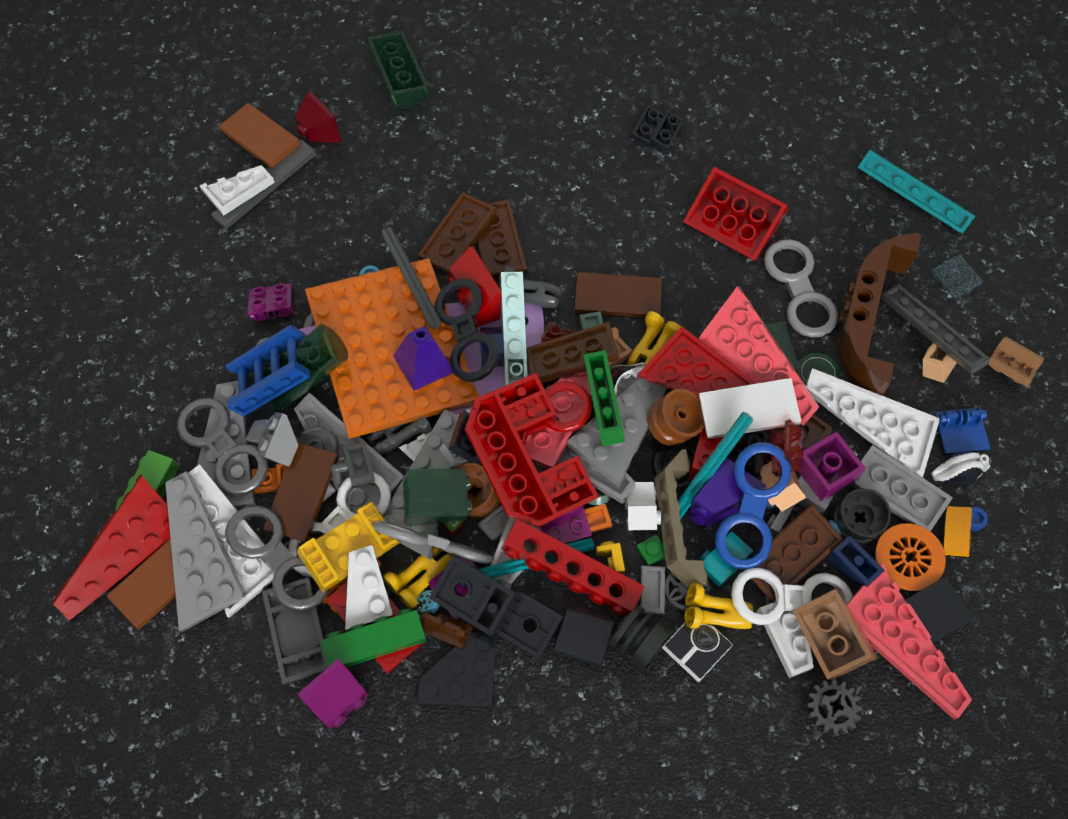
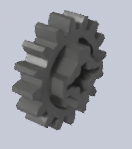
[805,679,863,736]

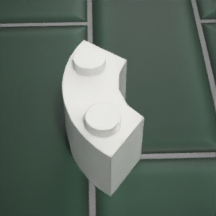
[625,482,661,530]

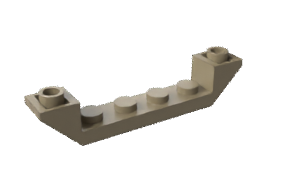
[654,449,707,588]

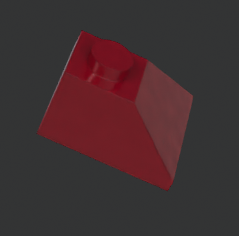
[295,91,341,143]

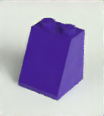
[689,458,766,528]

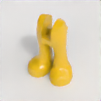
[627,311,681,365]
[382,546,452,610]
[685,582,753,629]

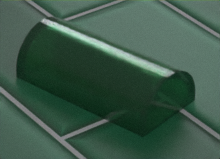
[366,31,429,108]
[263,324,348,412]

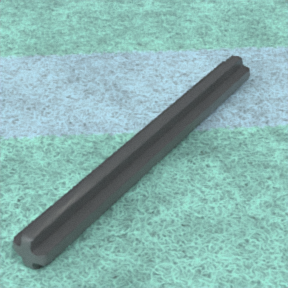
[382,227,441,329]

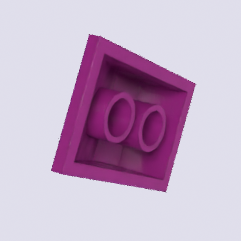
[298,659,369,729]

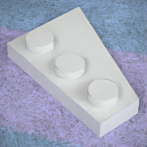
[345,545,393,630]

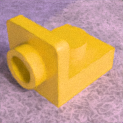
[596,541,625,575]

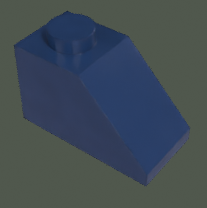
[479,327,504,367]
[826,535,885,587]

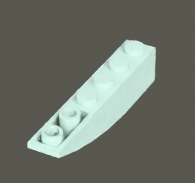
[499,272,527,386]

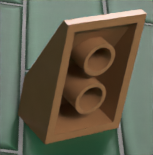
[793,589,878,680]

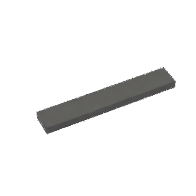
[211,140,316,230]
[882,284,990,374]

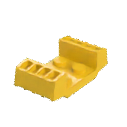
[297,502,400,592]

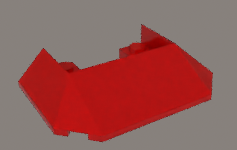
[465,373,599,527]

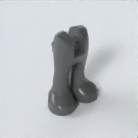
[505,265,561,309]
[366,416,433,456]

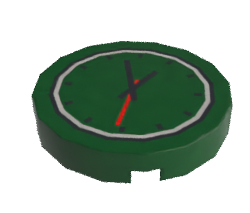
[795,353,840,384]

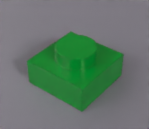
[636,534,665,566]

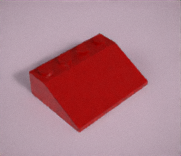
[683,167,789,261]

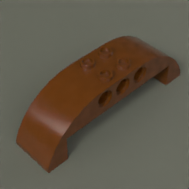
[837,233,922,395]

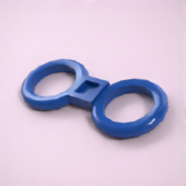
[715,442,791,569]

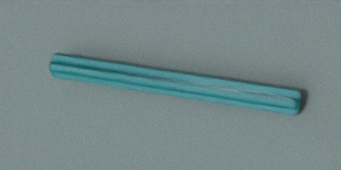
[678,412,753,520]
[460,538,595,587]

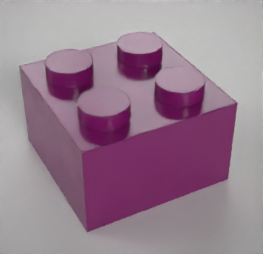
[793,431,866,502]

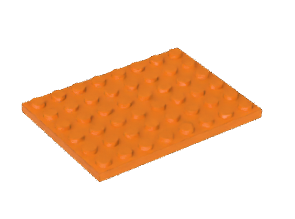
[305,258,479,439]

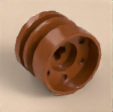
[446,463,500,518]

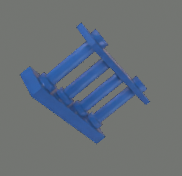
[225,325,310,416]

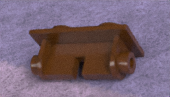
[421,611,473,649]

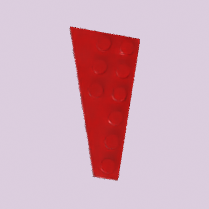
[52,474,170,621]

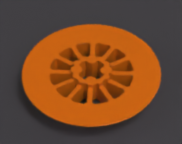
[875,523,946,591]

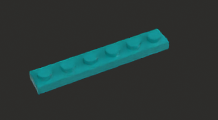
[858,150,976,234]

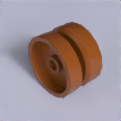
[647,389,705,446]

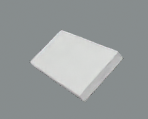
[699,378,801,439]

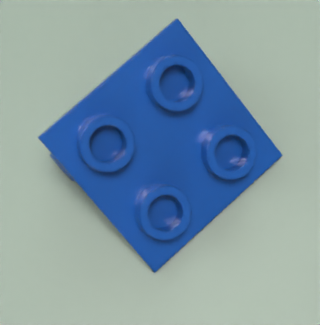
[934,408,991,454]

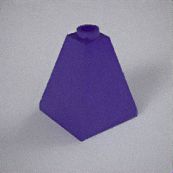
[393,326,453,391]

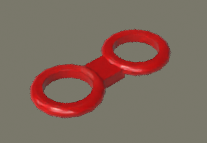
[518,381,592,445]

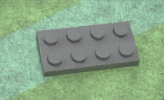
[850,445,953,531]

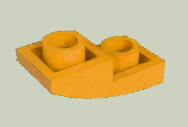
[944,506,972,557]

